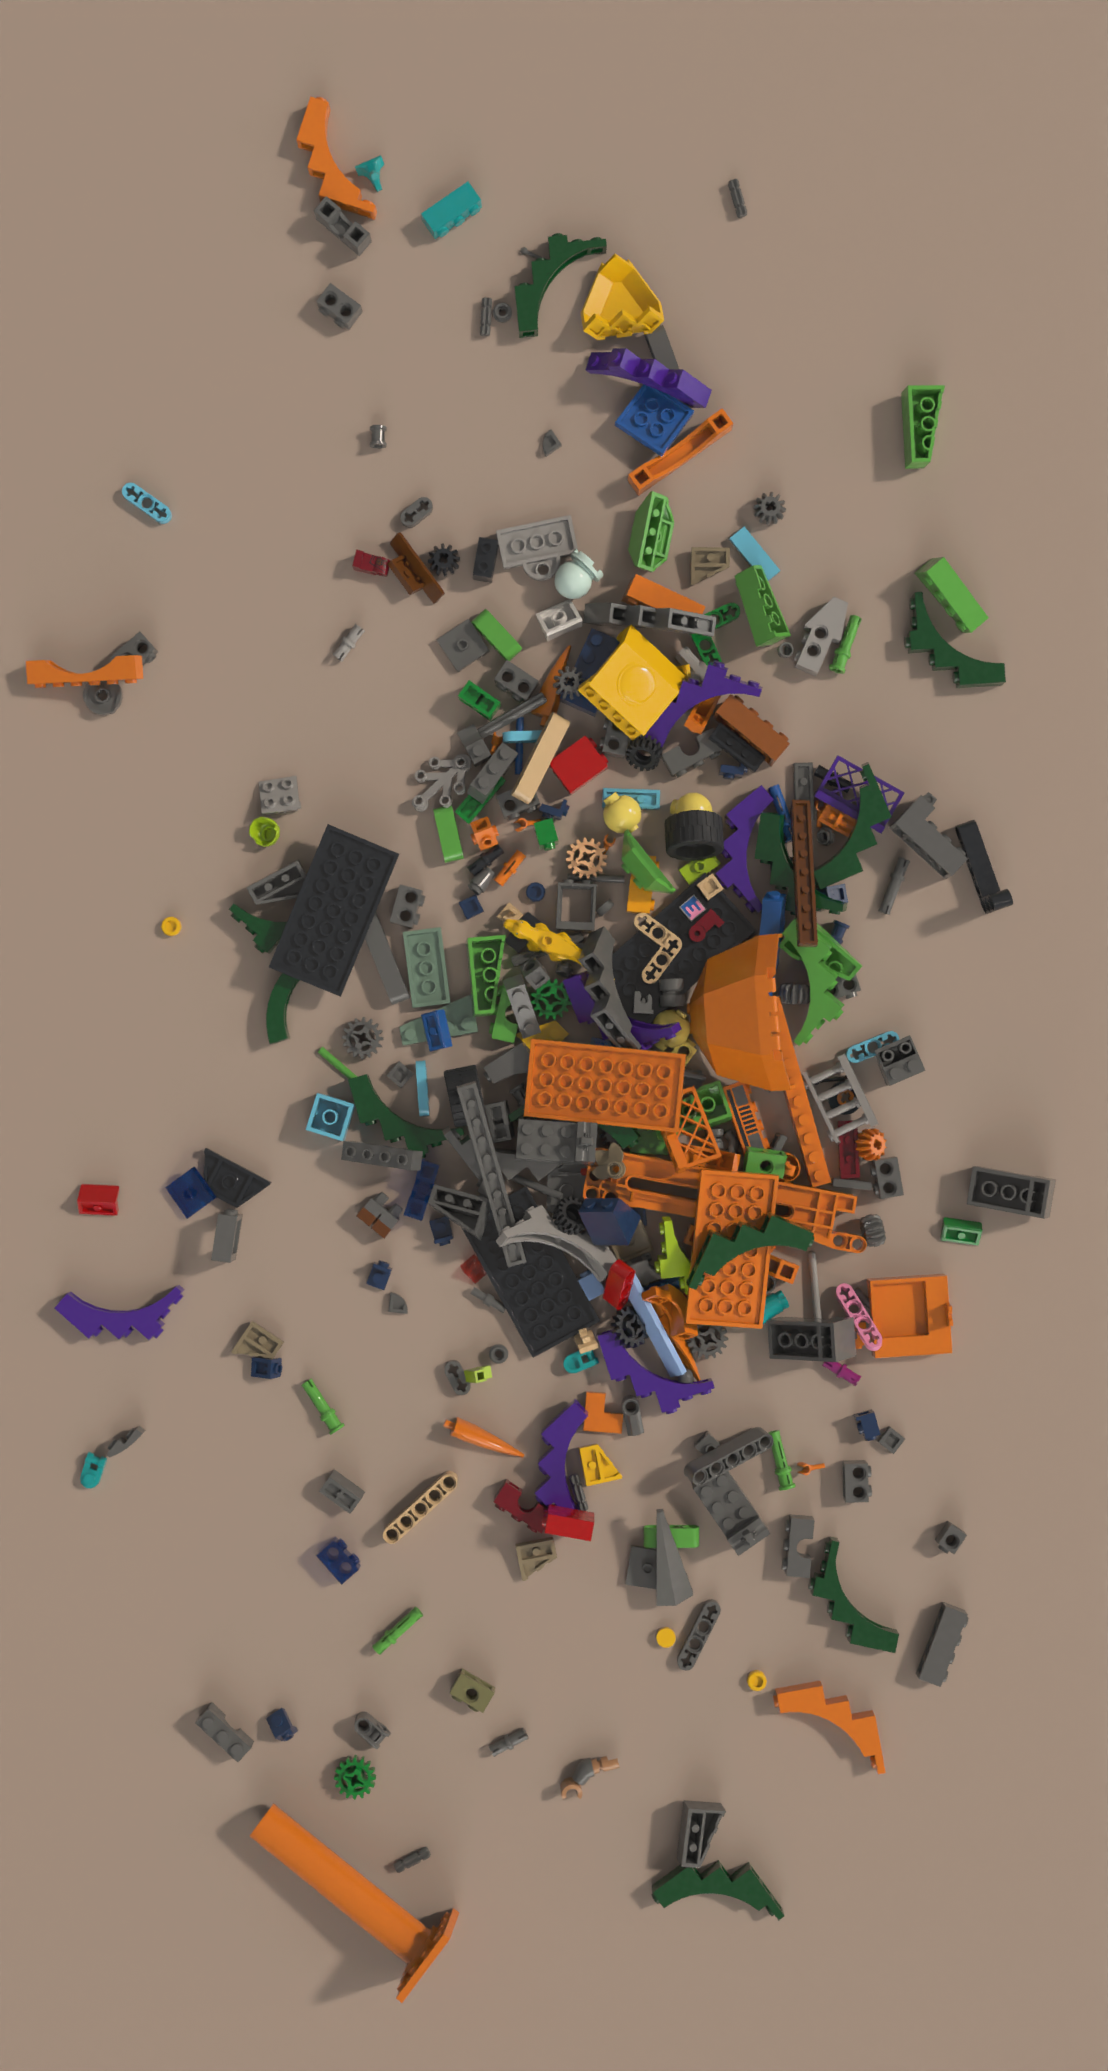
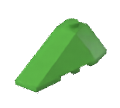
[780,923,862,981]
[655,1080,732,1141]

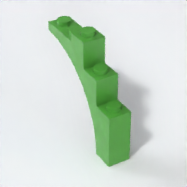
[782,918,844,1046]

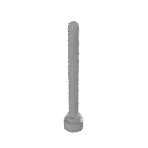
[808,1251,821,1318]

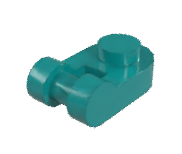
[563,1350,600,1373]
[80,1452,107,1489]

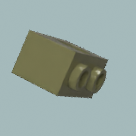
[450,1668,495,1713]

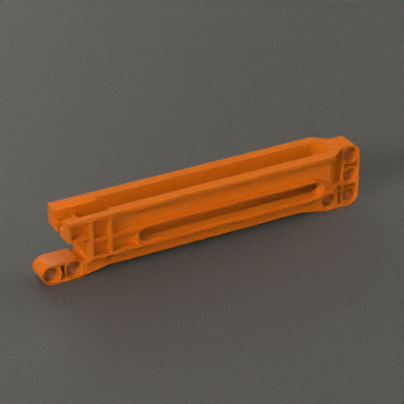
[583,1147,867,1253]

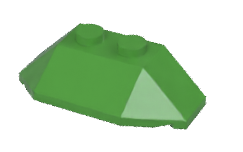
[628,491,675,572]
[621,829,676,894]

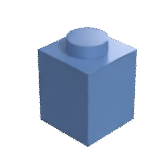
[578,1269,605,1301]

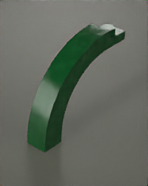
[266,973,300,1044]

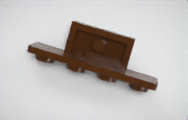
[387,532,445,604]

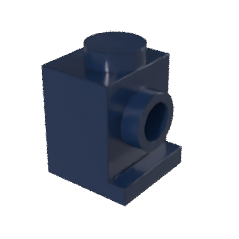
[853,1409,881,1441]

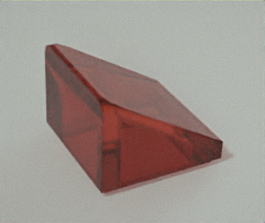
[460,1254,487,1284]

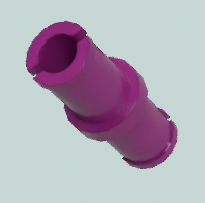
[822,1362,861,1386]

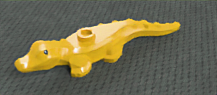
[503,919,615,980]

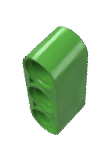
[471,609,522,661]
[433,805,464,863]
[644,1525,699,1548]

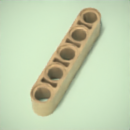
[511,712,570,804]
[383,1471,458,1544]

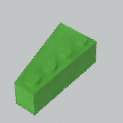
[901,385,945,469]
[914,557,989,633]
[734,565,791,647]
[466,935,506,1017]

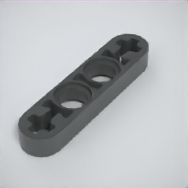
[677,1599,721,1671]

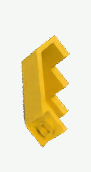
[581,254,664,340]

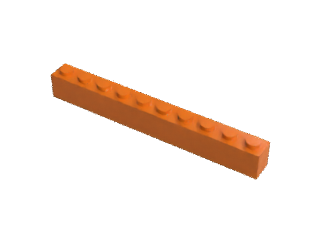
[771,997,831,1187]

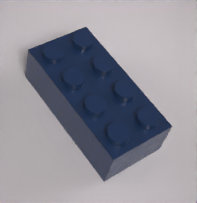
[560,628,620,717]

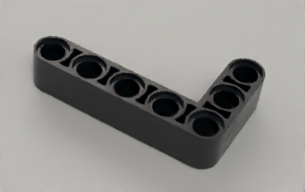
[955,819,1013,914]

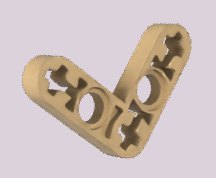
[634,913,682,984]

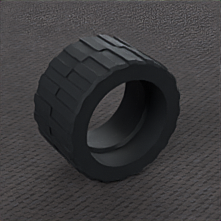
[664,810,724,861]
[444,1065,487,1127]

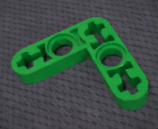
[690,602,740,666]

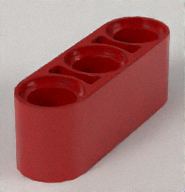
[603,1259,635,1310]

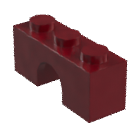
[493,1479,548,1534]

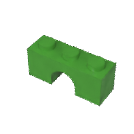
[489,984,527,1043]

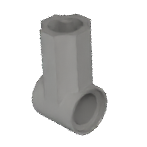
[674,646,708,684]

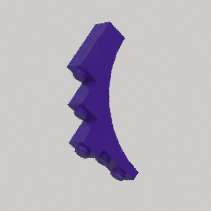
[585,348,712,408]
[645,661,763,747]
[714,785,774,914]
[563,971,682,1050]
[54,1285,184,1340]
[597,1329,715,1414]
[534,1399,588,1510]

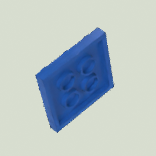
[614,384,694,457]

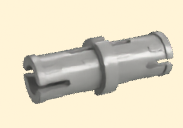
[333,624,365,662]

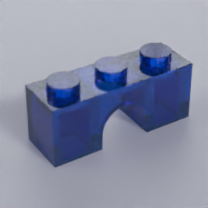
[404,1159,441,1221]

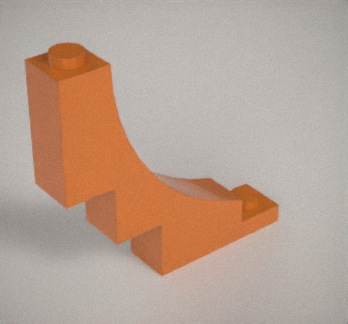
[296,96,377,220]
[773,1680,886,1774]

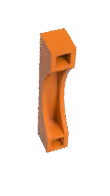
[627,408,734,496]
[26,655,143,688]
[683,1223,799,1284]

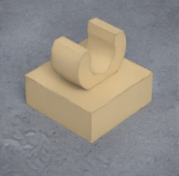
[697,873,724,901]
[497,902,524,923]
[574,1328,598,1354]

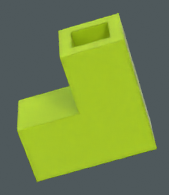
[464,1365,492,1383]

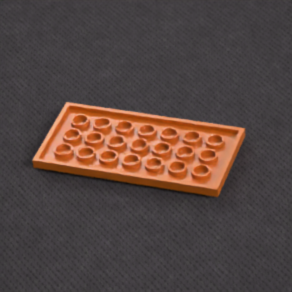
[524,1038,686,1133]
[685,1169,779,1329]

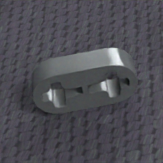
[400,497,433,528]
[444,1360,471,1395]

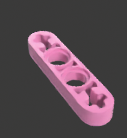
[836,1283,882,1351]

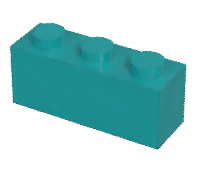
[421,181,482,239]

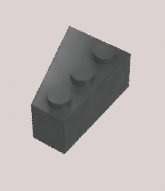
[247,859,307,905]
[428,1184,491,1241]
[676,1800,726,1868]

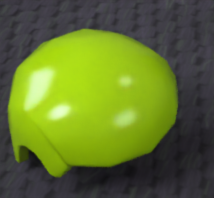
[249,816,280,847]

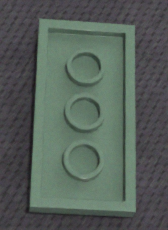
[403,927,451,1008]

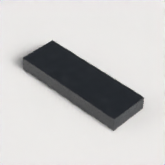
[708,722,766,773]

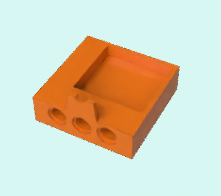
[867,1274,953,1358]

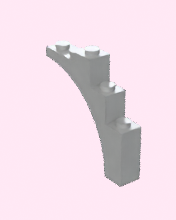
[496,1205,617,1282]

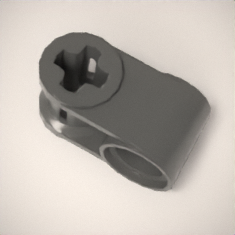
[354,1712,391,1749]

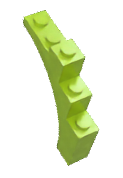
[654,1216,691,1295]

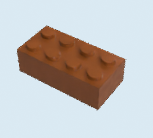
[713,694,790,767]

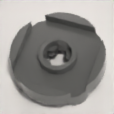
[83,681,123,715]

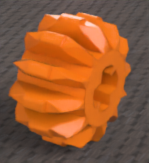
[855,1128,887,1161]

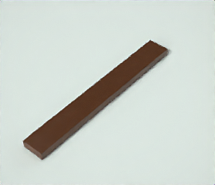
[790,800,818,947]

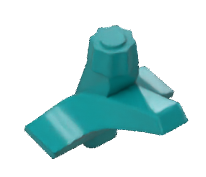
[355,155,384,192]

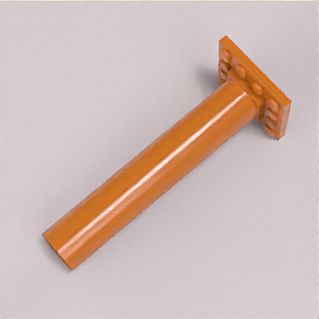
[250,1803,459,2003]

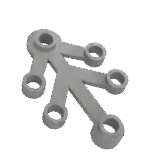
[412,754,471,812]

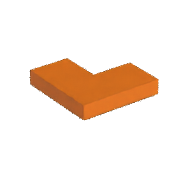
[583,1391,623,1434]

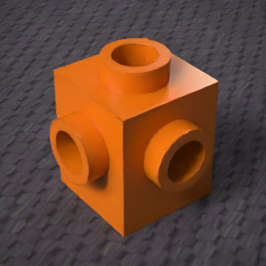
[470,816,499,851]

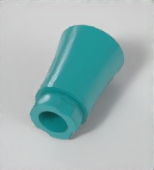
[763,1290,789,1324]

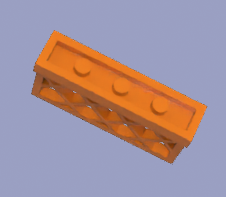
[660,1086,722,1174]

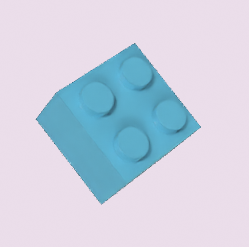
[306,1093,355,1141]

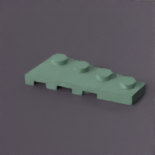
[399,994,478,1046]

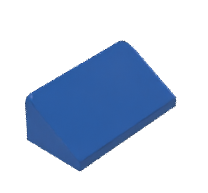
[421,1009,452,1052]

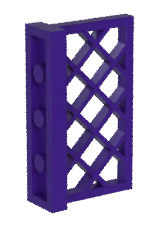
[814,755,905,834]

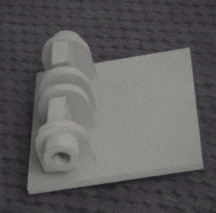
[259,776,301,816]

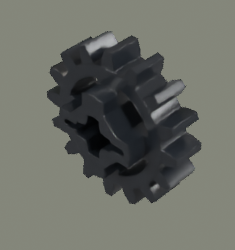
[611,1306,649,1348]

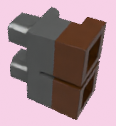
[356,1192,403,1239]

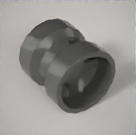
[704,1129,723,1148]

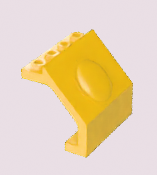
[578,625,685,741]

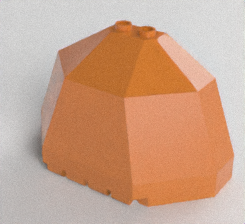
[687,933,795,1091]

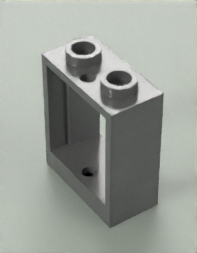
[556,879,597,931]
[211,1209,243,1263]

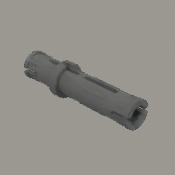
[878,857,910,915]

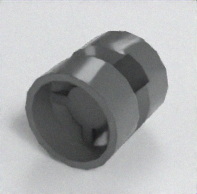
[659,979,685,1007]

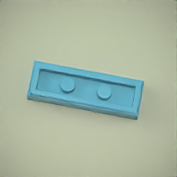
[729,526,780,581]
[602,788,660,810]

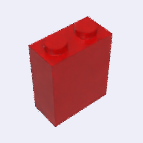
[549,735,608,796]
[542,1504,594,1541]

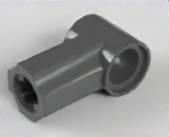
[622,1395,644,1436]

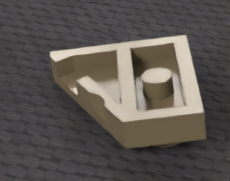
[690,547,730,585]
[231,1321,284,1359]
[515,1537,557,1581]

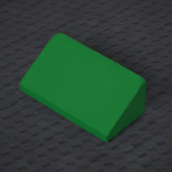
[940,1217,983,1246]

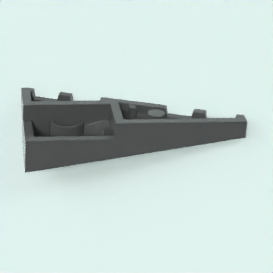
[656,1509,693,1606]

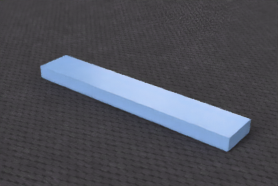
[629,1274,687,1377]

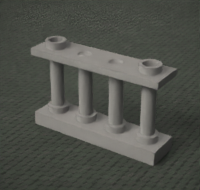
[803,1054,879,1144]

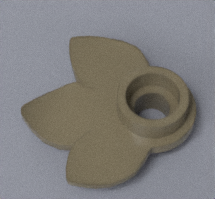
[592,1143,626,1180]

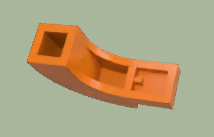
[684,695,721,734]
[671,1143,740,1171]
[642,1284,698,1341]

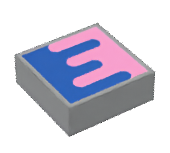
[679,895,706,922]

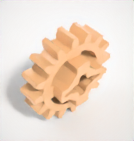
[566,837,607,880]

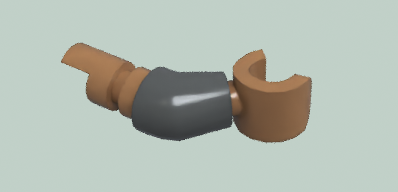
[560,1756,620,1799]

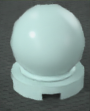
[554,549,603,599]

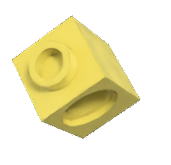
[671,1038,697,1066]

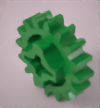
[531,979,572,1020]
[334,1755,376,1800]

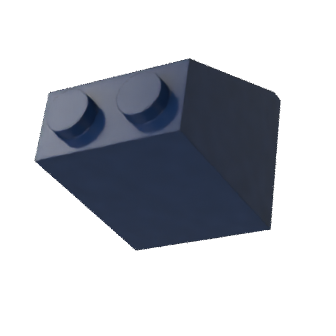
[578,1198,641,1245]

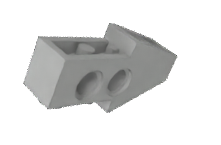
[794,597,848,676]

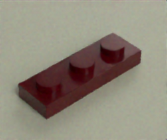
[837,1120,860,1179]

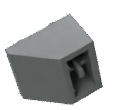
[874,1035,926,1086]

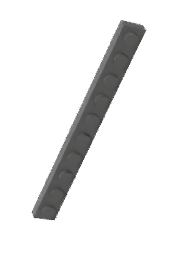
[457,1081,526,1267]

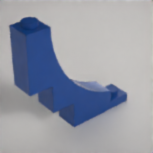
[759,891,786,996]

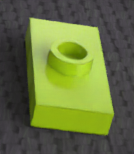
[678,856,721,886]

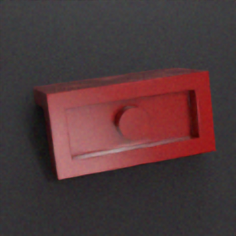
[77,1184,120,1216]

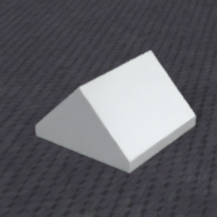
[535,599,582,642]

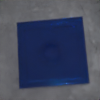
[165,1166,216,1219]

